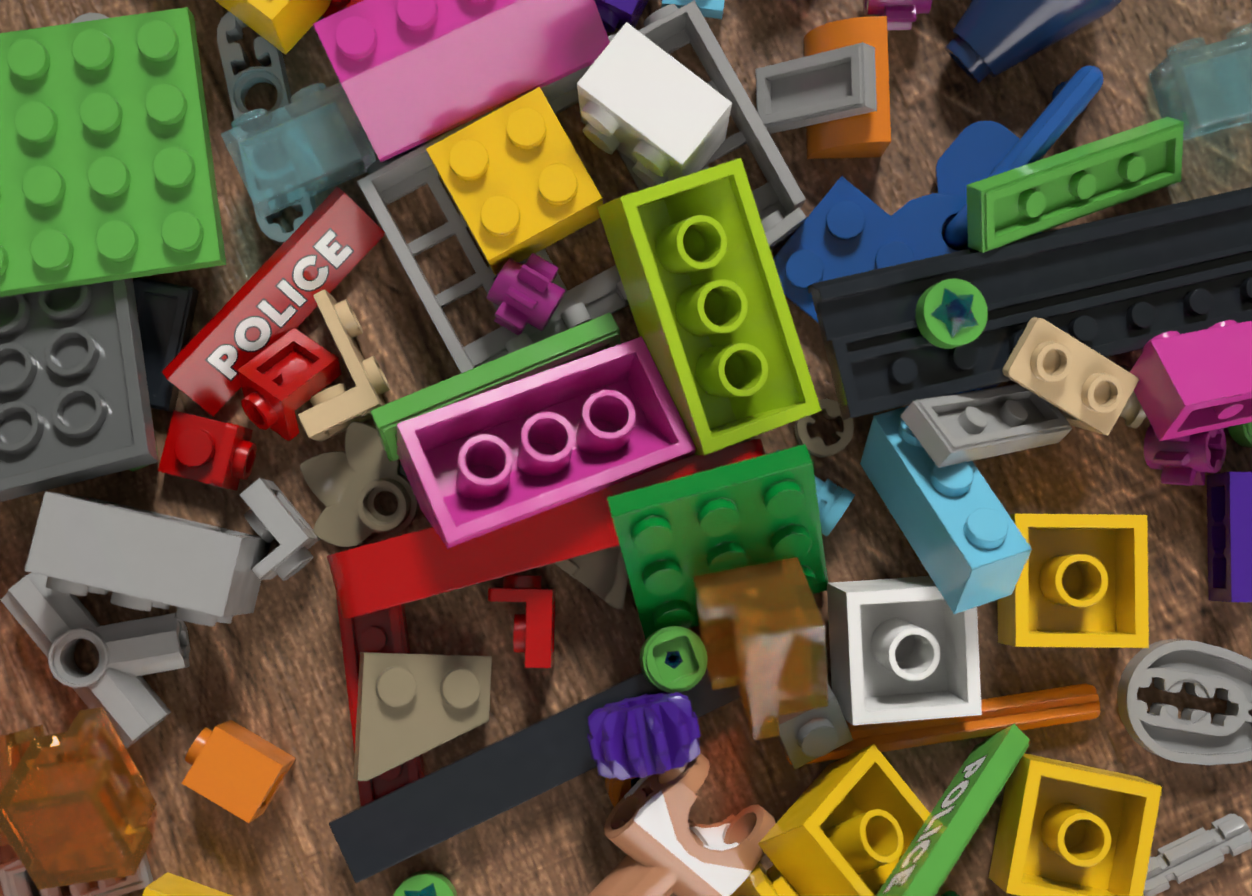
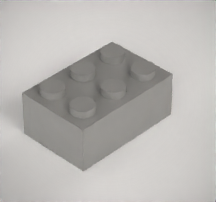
[25,492,271,626]

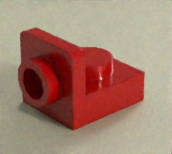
[237,328,341,441]
[158,410,257,491]
[488,575,556,668]

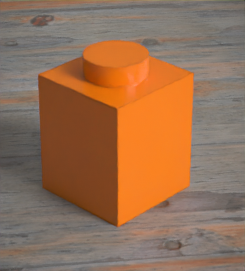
[182,720,296,823]

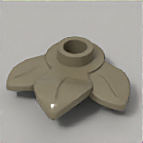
[300,421,419,547]

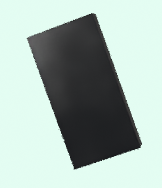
[133,278,199,413]

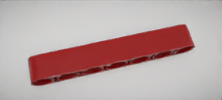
[327,438,766,619]

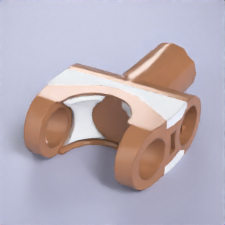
[588,753,776,896]

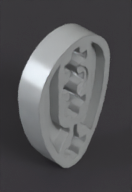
[1117,639,1252,765]

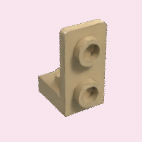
[298,289,390,442]
[1003,317,1140,436]

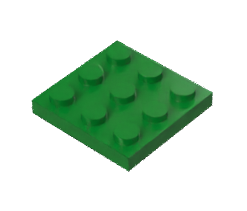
[607,444,828,640]

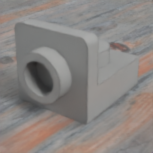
[240,478,320,581]

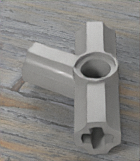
[0,573,190,750]

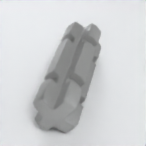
[1143,814,1252,896]

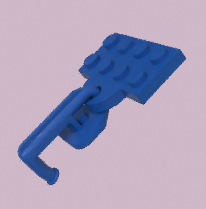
[773,65,1104,395]

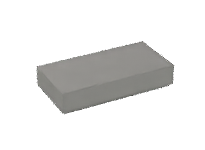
[756,42,877,134]

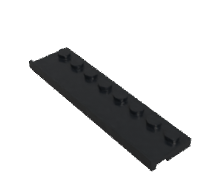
[807,187,1252,420]

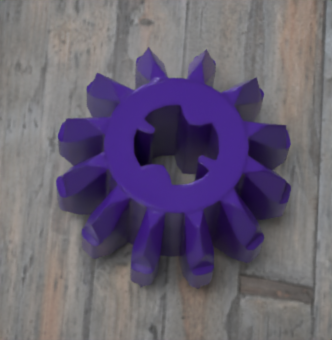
[587,691,701,781]

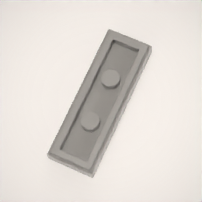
[901,384,1072,468]

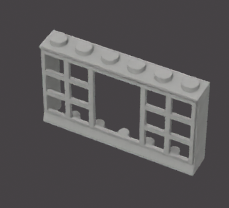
[357,0,806,373]

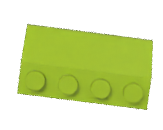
[597,158,821,455]

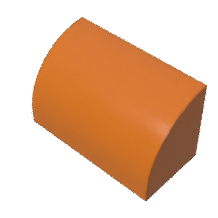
[804,16,891,159]

